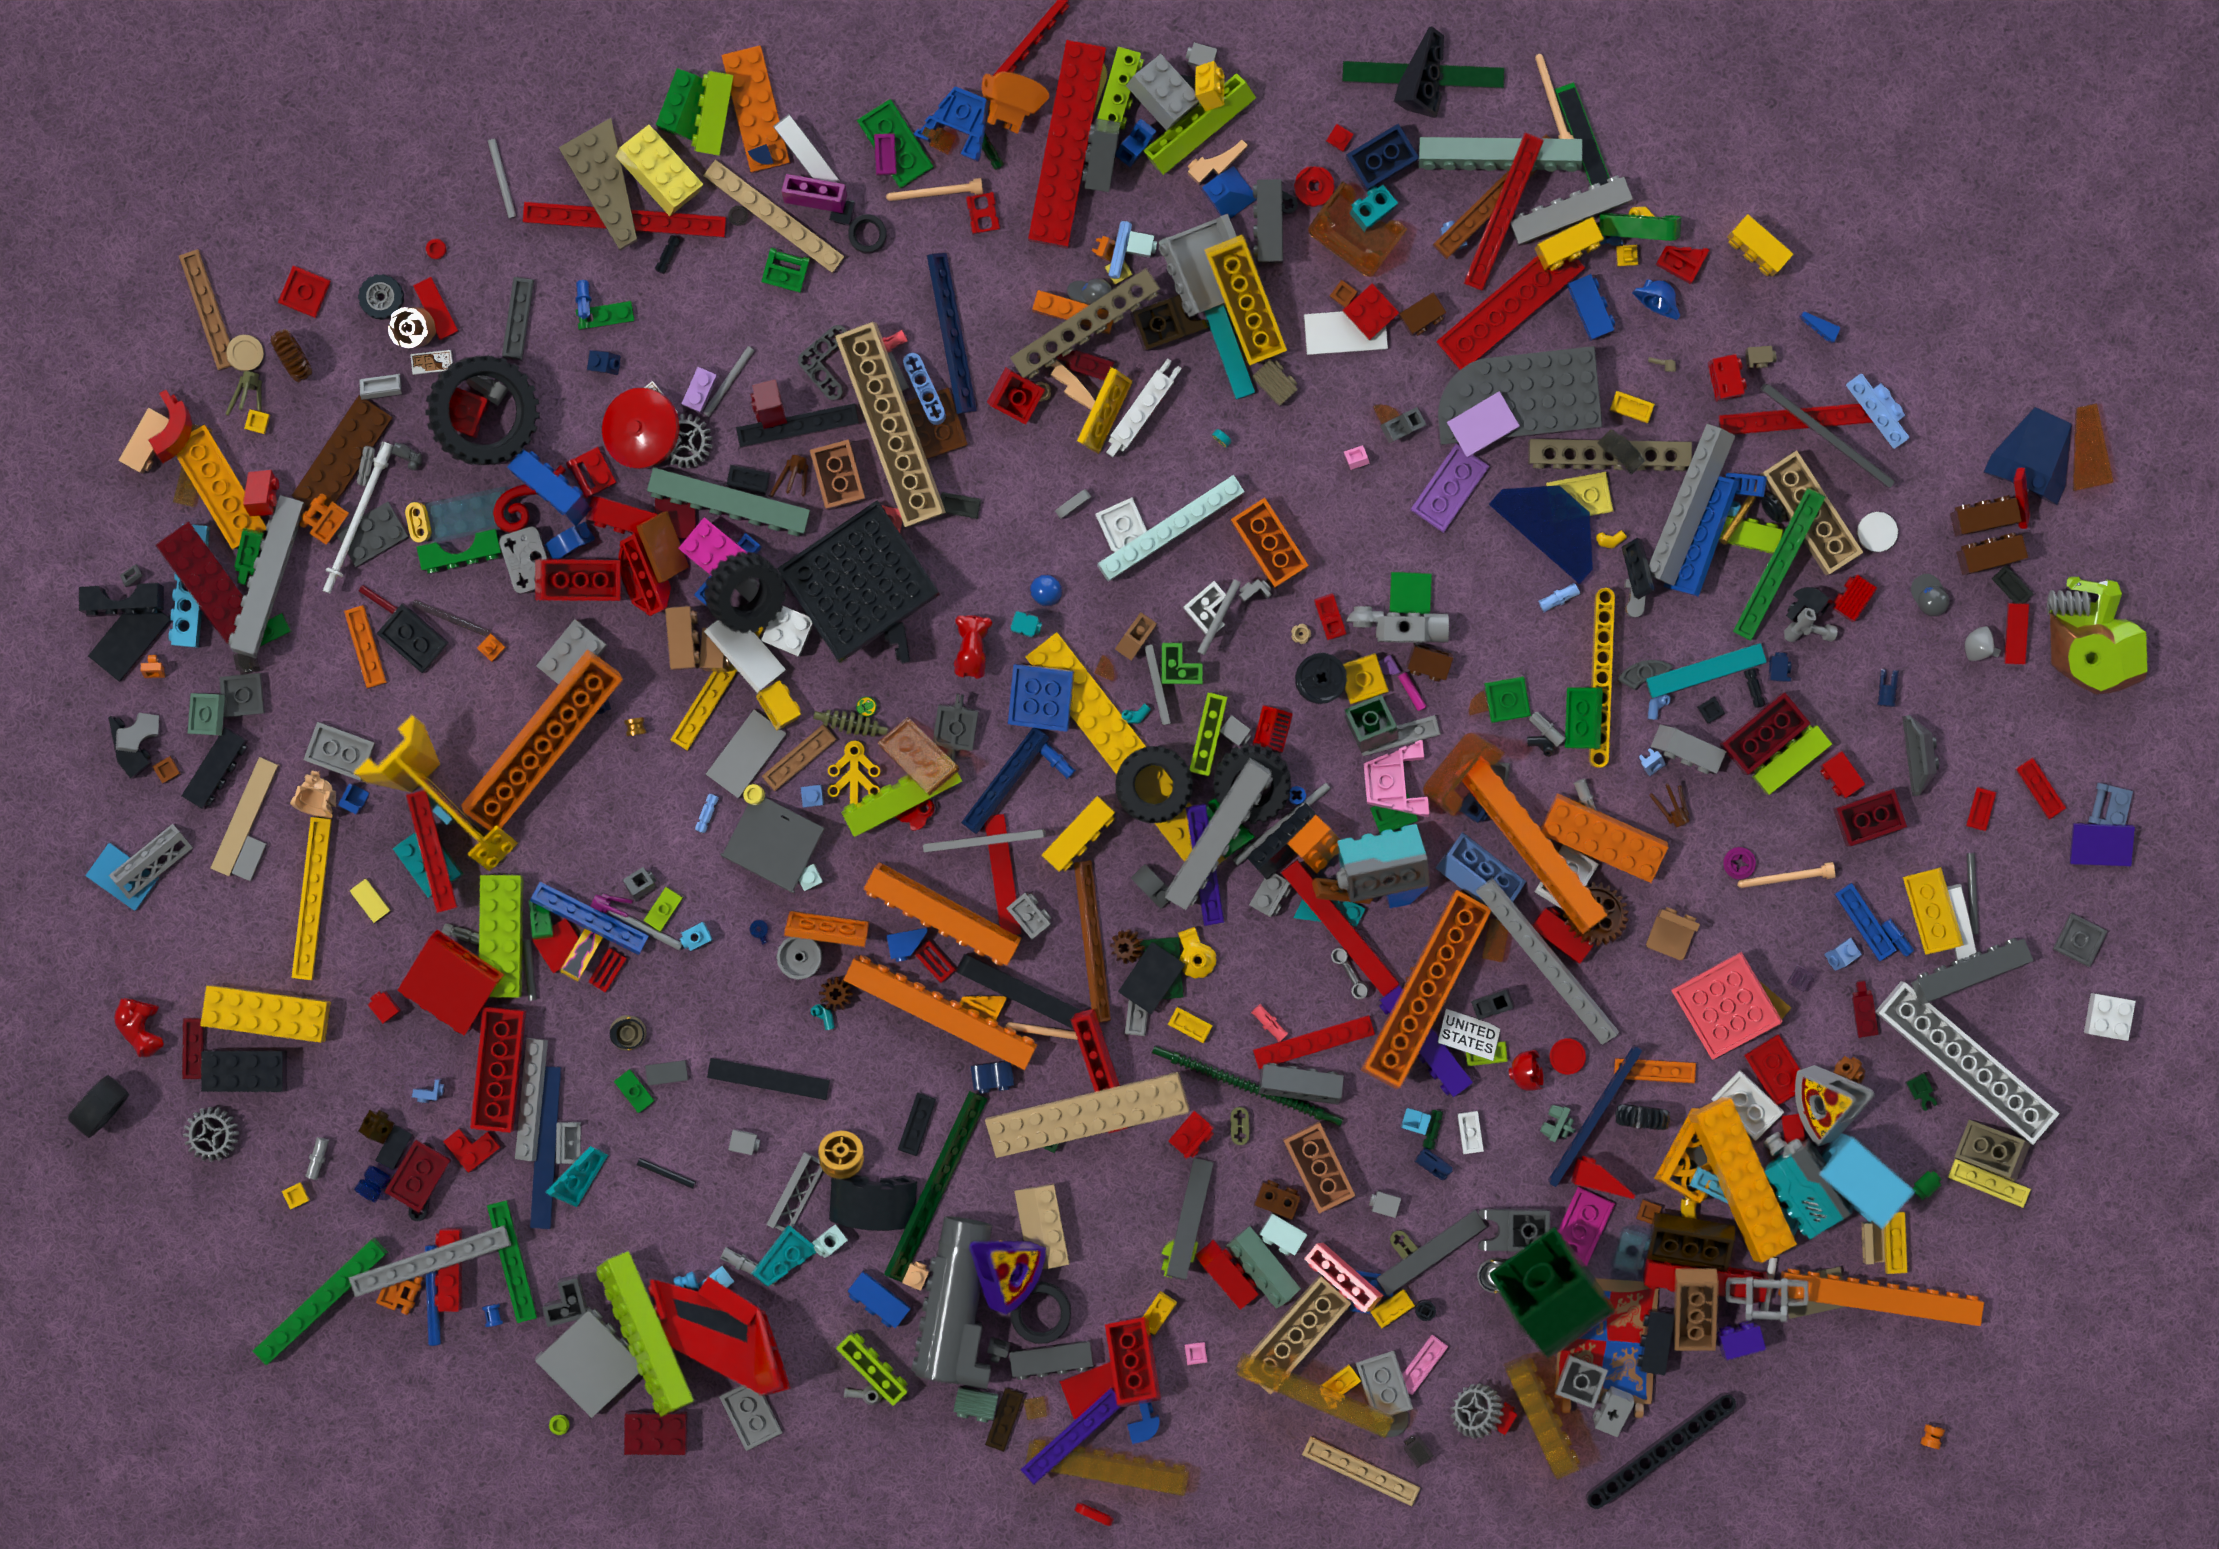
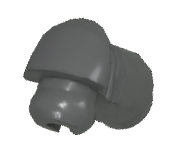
[392,442,423,471]

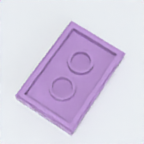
[1447,391,1520,458]

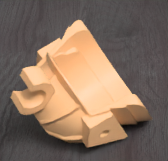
[290,771,336,819]

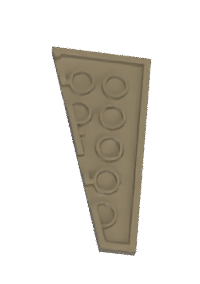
[559,118,637,251]

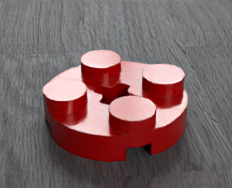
[1294,166,1334,207]

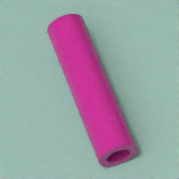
[1398,672,1427,711]

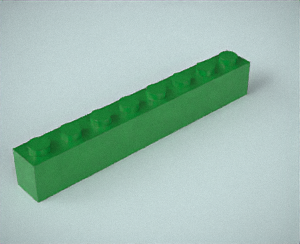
[253,1238,388,1366]

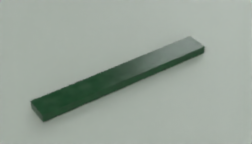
[1342,61,1504,89]

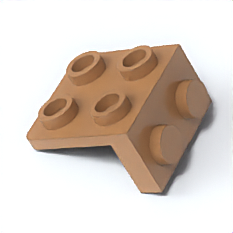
[1646,907,1700,960]

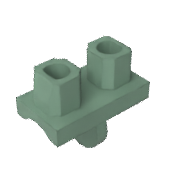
[1540,1105,1576,1142]

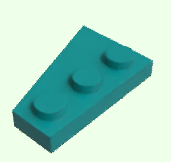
[1293,899,1365,927]
[546,1146,608,1207]
[751,1225,817,1286]

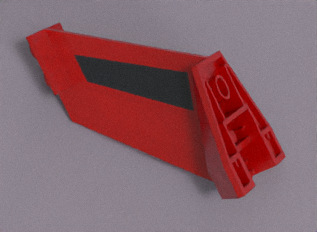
[648,1279,791,1396]

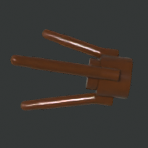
[770,455,809,497]
[1649,784,1690,828]

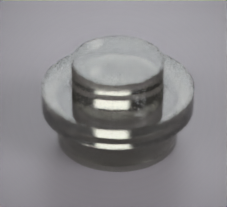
[728,205,749,226]

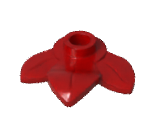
[895,799,935,831]

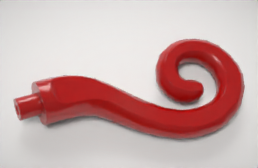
[493,465,566,533]

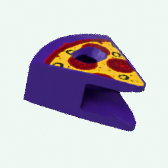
[969,1241,1046,1315]

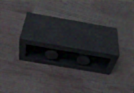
[1636,1310,1675,1376]

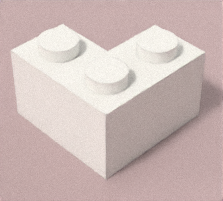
[1183,581,1226,635]

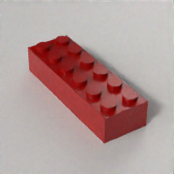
[470,1006,526,1133]

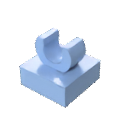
[1639,749,1666,776]

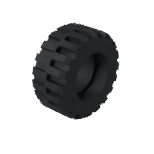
[704,552,786,633]
[1214,743,1291,824]
[1115,746,1193,823]

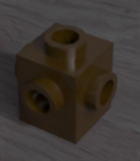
[358,1110,395,1144]

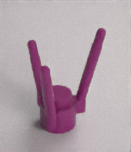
[591,893,633,918]

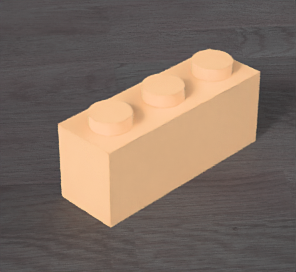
[119,408,169,474]

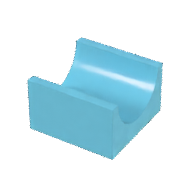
[1819,1133,1914,1228]

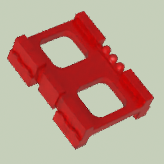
[966,192,1000,234]

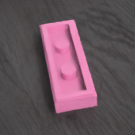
[1402,1335,1448,1395]

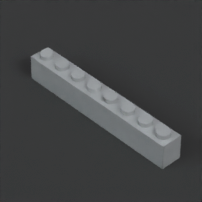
[1649,424,1735,586]
[228,495,305,658]
[1165,758,1272,910]

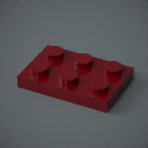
[385,1139,451,1213]

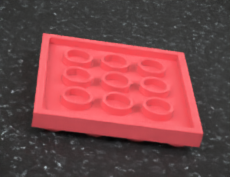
[1671,952,1783,1060]

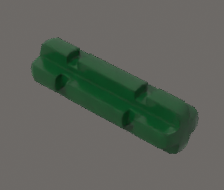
[982,133,1004,170]
[1422,1110,1443,1149]

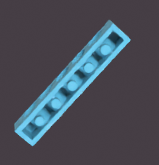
[169,524,210,648]

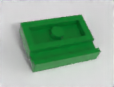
[1370,793,1418,835]

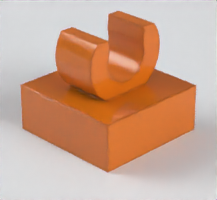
[1092,236,1116,262]
[477,633,506,662]
[141,655,165,678]

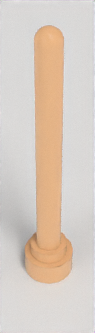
[1535,54,1574,139]
[886,178,983,201]
[1738,862,1835,888]
[1006,1022,1103,1040]

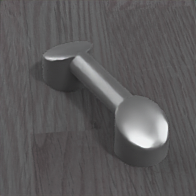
[1331,947,1369,999]

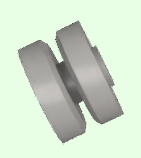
[777,937,823,979]

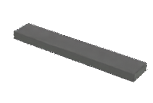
[1166,1158,1214,1281]
[1375,1210,1486,1296]

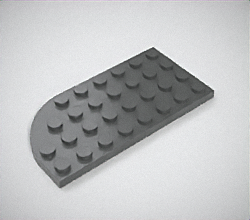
[1438,346,1603,445]

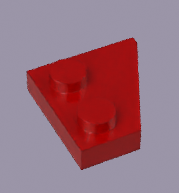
[1655,246,1709,284]

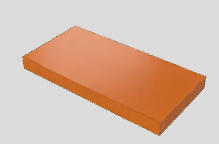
[784,911,870,947]

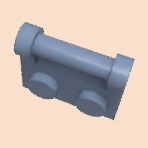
[2088,783,2133,825]

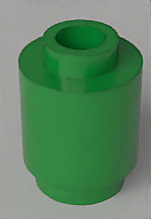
[1912,1171,1942,1201]

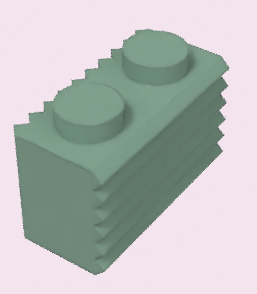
[953,1386,998,1423]

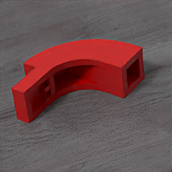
[148,390,192,463]

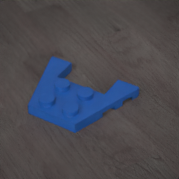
[914,86,990,162]

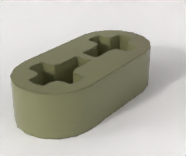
[1230,1107,1249,1145]
[1390,1230,1418,1259]

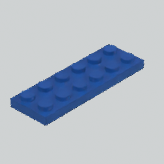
[1663,476,1739,597]

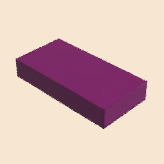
[874,133,897,176]

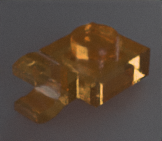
[922,127,956,155]

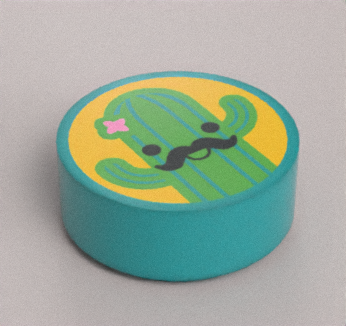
[1212,429,1231,448]

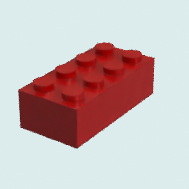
[535,560,620,601]
[1105,1317,1161,1407]

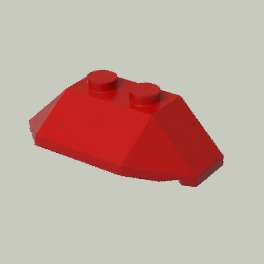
[618,533,671,616]

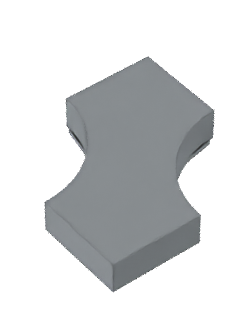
[116,713,159,753]

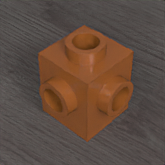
[1833,1056,1866,1084]

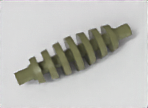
[813,710,888,737]

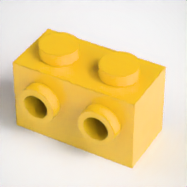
[1195,61,1225,111]
[756,680,801,731]

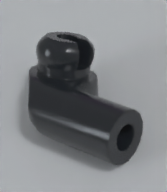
[1527,736,1555,757]

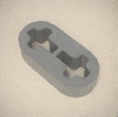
[1055,489,1091,519]

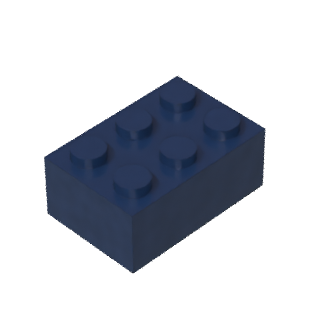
[1345,123,1419,192]

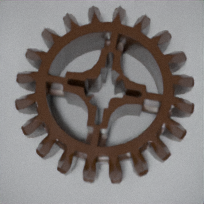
[271,329,312,382]

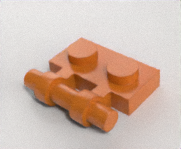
[299,493,349,545]
[376,1276,424,1315]

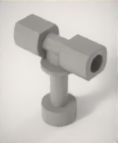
[1784,608,1837,642]

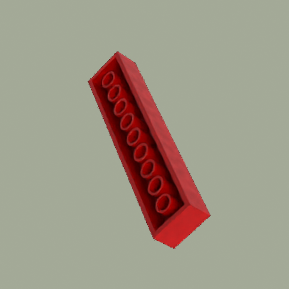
[1028,40,1106,249]

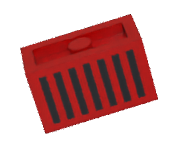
[1253,706,1293,752]

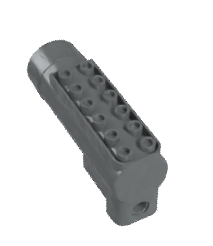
[912,1216,993,1389]

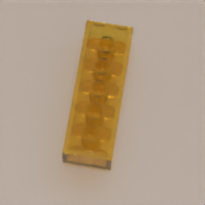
[1503,1354,1580,1480]

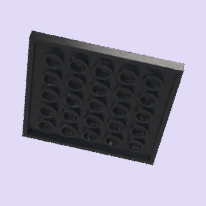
[777,500,941,663]

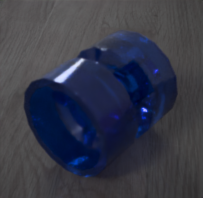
[354,1165,391,1203]

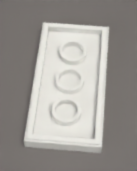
[1304,312,1388,355]
[704,620,786,693]

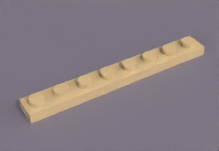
[703,160,845,273]

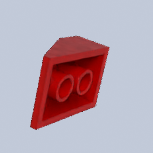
[1571,1156,1635,1199]

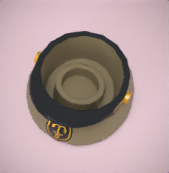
[609,1015,647,1051]

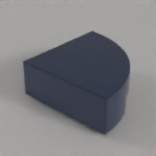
[748,144,774,165]

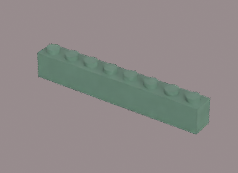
[1419,137,1582,172]
[647,468,811,537]

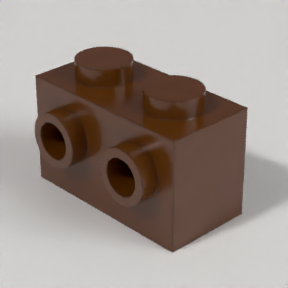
[1398,292,1446,336]
[1406,643,1453,682]
[1254,1180,1301,1219]

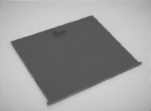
[720,798,825,894]

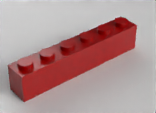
[1071,1009,1128,1133]
[1643,1257,1769,1303]

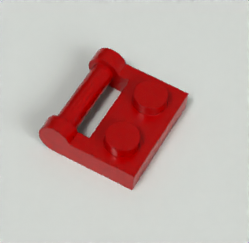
[566,447,617,499]

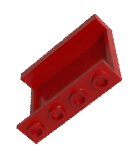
[397,929,504,1036]

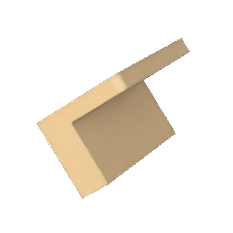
[1861,1222,1885,1264]

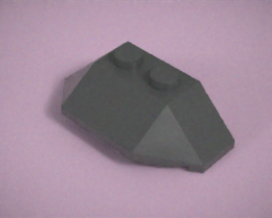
[1902,715,1939,796]

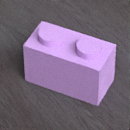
[682,367,718,414]

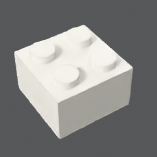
[761,606,814,657]
[2084,993,2135,1041]

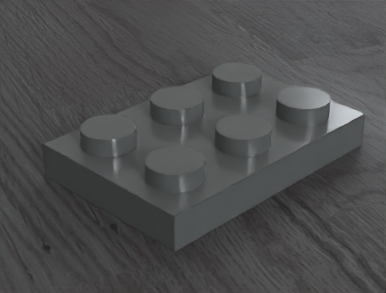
[336,502,409,567]

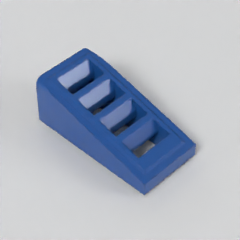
[1799,312,1840,344]
[1725,473,1767,497]

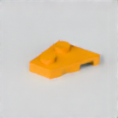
[959,996,1007,1021]

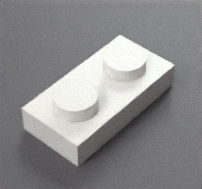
[1457,1111,1484,1154]

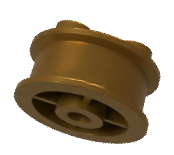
[818,1131,864,1179]

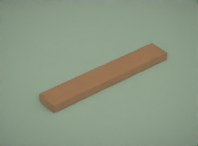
[179,249,231,371]

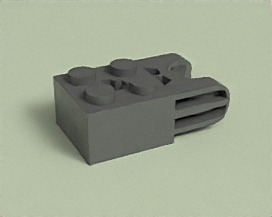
[1478,1209,1550,1251]

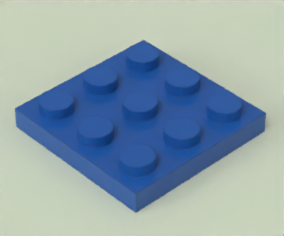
[1008,664,1074,732]

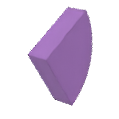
[1379,655,1401,675]

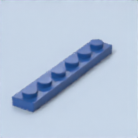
[530,882,649,955]

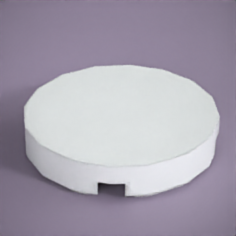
[1857,512,1898,552]

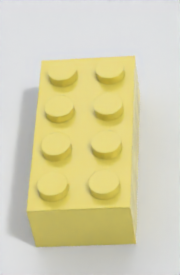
[615,125,703,216]

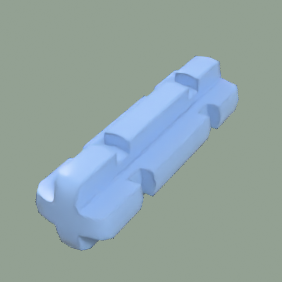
[695,794,718,833]

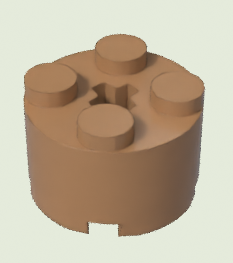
[388,307,436,348]

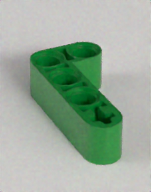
[1599,213,1682,241]

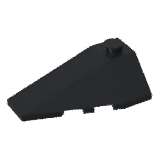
[1394,26,1444,118]

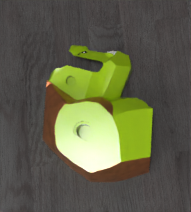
[2049,576,2147,695]

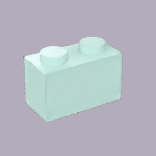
[1259,1213,1307,1256]

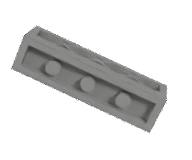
[109,824,192,899]
[766,1152,823,1231]

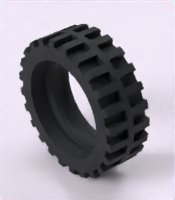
[425,355,540,465]

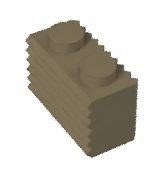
[1252,360,1297,407]

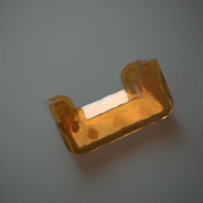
[1308,181,1407,277]
[1423,733,1505,817]

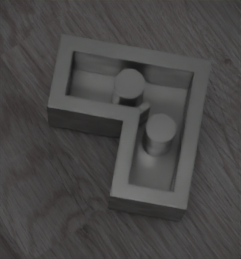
[542,1274,587,1327]

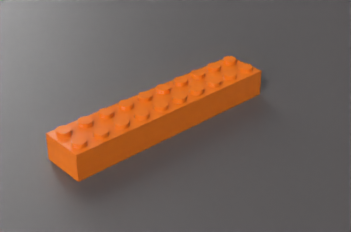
[461,649,623,831]
[1361,890,1491,1089]

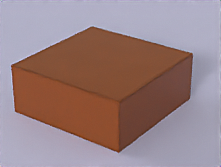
[1329,280,1357,308]
[152,756,181,784]
[1636,1199,1662,1224]

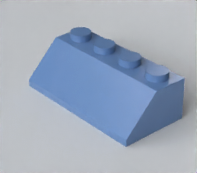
[1436,832,1526,913]

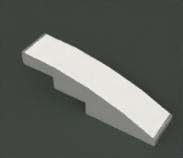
[773,114,840,183]
[1947,884,1976,961]

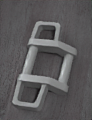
[1726,1277,1808,1322]

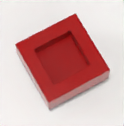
[1326,124,1354,152]

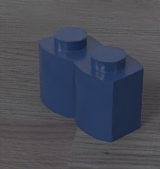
[971,1061,1014,1093]

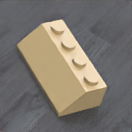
[1014,1183,1069,1269]

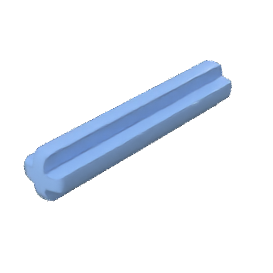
[1108,221,1132,279]

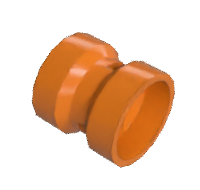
[1920,1424,1945,1449]

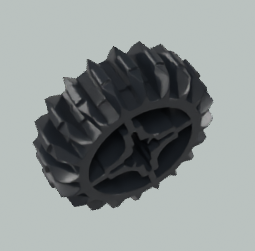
[1615,1104,1670,1130]

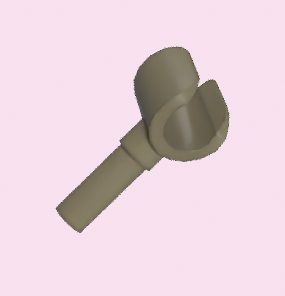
[1648,357,1676,372]

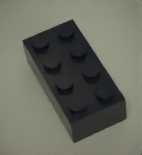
[201,1050,287,1092]

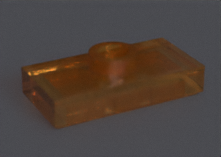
[1482,919,1508,962]

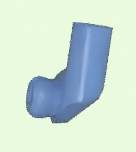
[1648,694,1670,720]

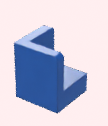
[338,784,369,815]

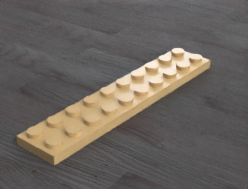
[985,1072,1190,1158]

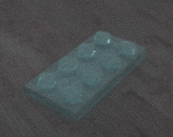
[425,487,512,543]

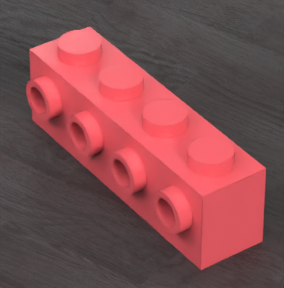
[1305,1243,1384,1312]

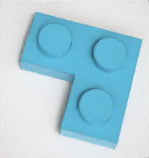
[427,792,456,825]

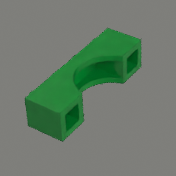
[416,529,503,574]

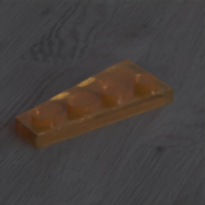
[2073,403,2114,491]

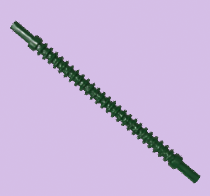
[1152,1046,1343,1126]

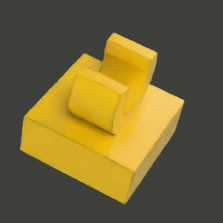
[1616,245,1638,267]

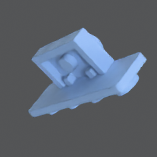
[1846,374,1909,449]

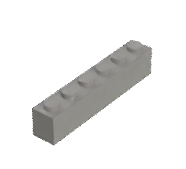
[1510,175,1633,245]

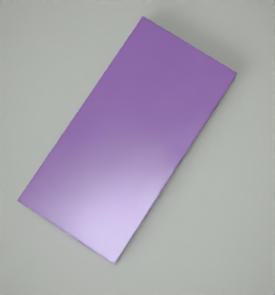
[1410,444,1489,533]

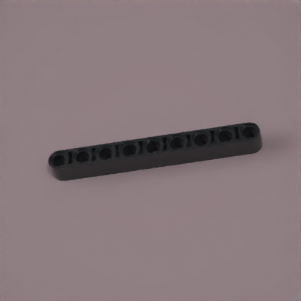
[1586,1393,1736,1509]

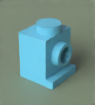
[680,922,713,951]

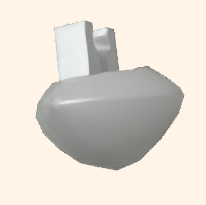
[1965,626,2001,661]

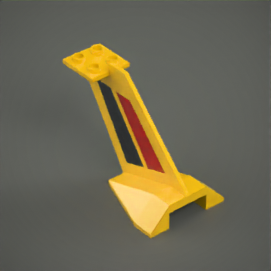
[354,715,518,872]

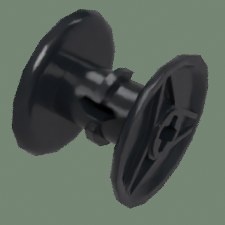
[1295,653,1347,704]

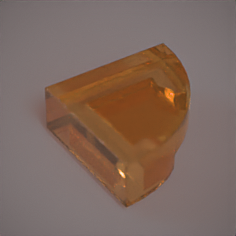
[1373,404,1400,425]
[1094,655,1114,681]
[1468,691,1489,716]

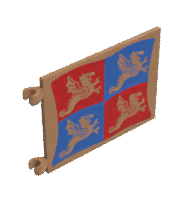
[1554,1278,1659,1418]

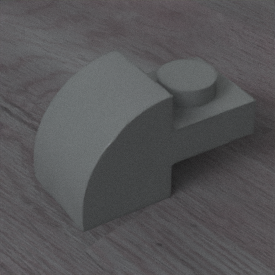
[1380,407,1426,444]
[1131,864,1170,909]

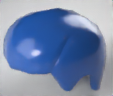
[1030,575,1062,606]

